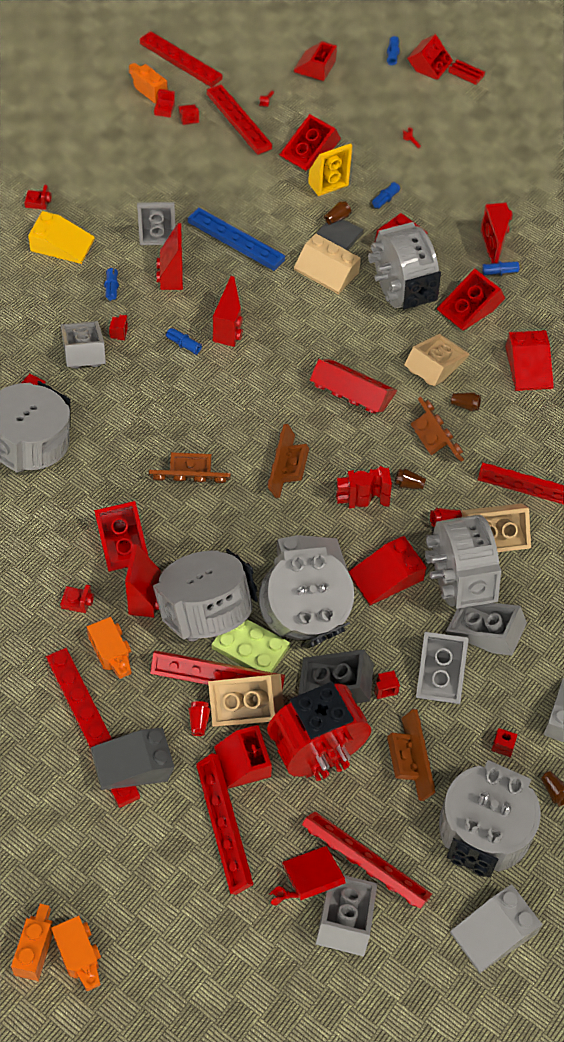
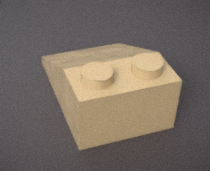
[404,334,469,386]
[208,674,284,727]

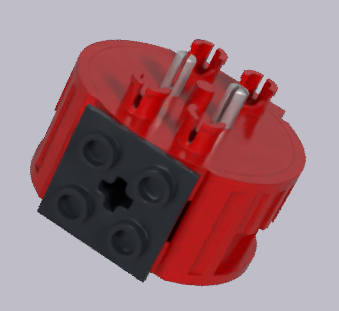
[267,681,371,781]

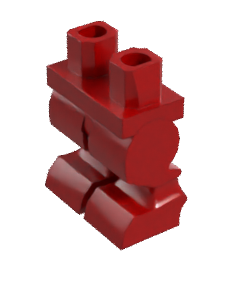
[336,466,392,509]

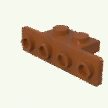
[411,396,464,462]
[267,424,309,498]
[149,452,231,483]
[387,709,435,801]

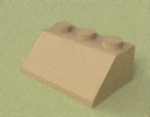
[294,234,361,295]
[462,503,531,552]

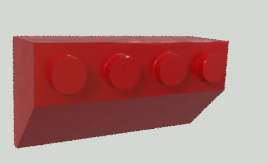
[310,359,397,414]

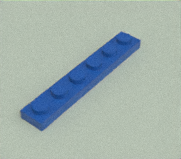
[188,208,285,271]

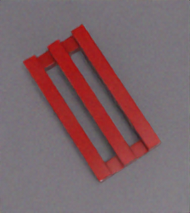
[448,59,485,85]

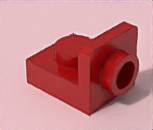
[154,89,175,118]
[178,104,199,125]
[24,185,52,210]
[60,584,94,613]

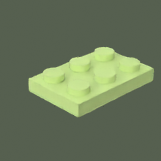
[212,619,290,672]

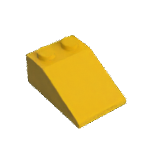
[308,143,352,196]
[28,211,95,264]

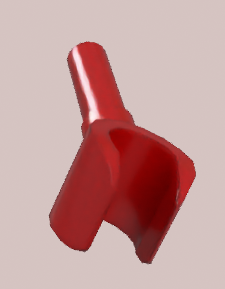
[259,90,274,107]
[403,127,421,149]
[269,886,299,906]

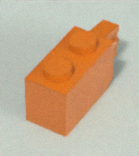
[129,63,168,104]
[86,617,132,679]
[11,904,53,981]
[51,916,101,991]

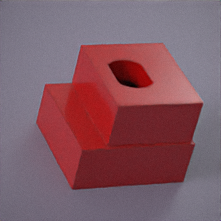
[109,314,128,341]
[374,671,400,699]
[491,728,518,758]

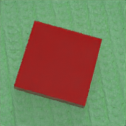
[282,846,346,900]

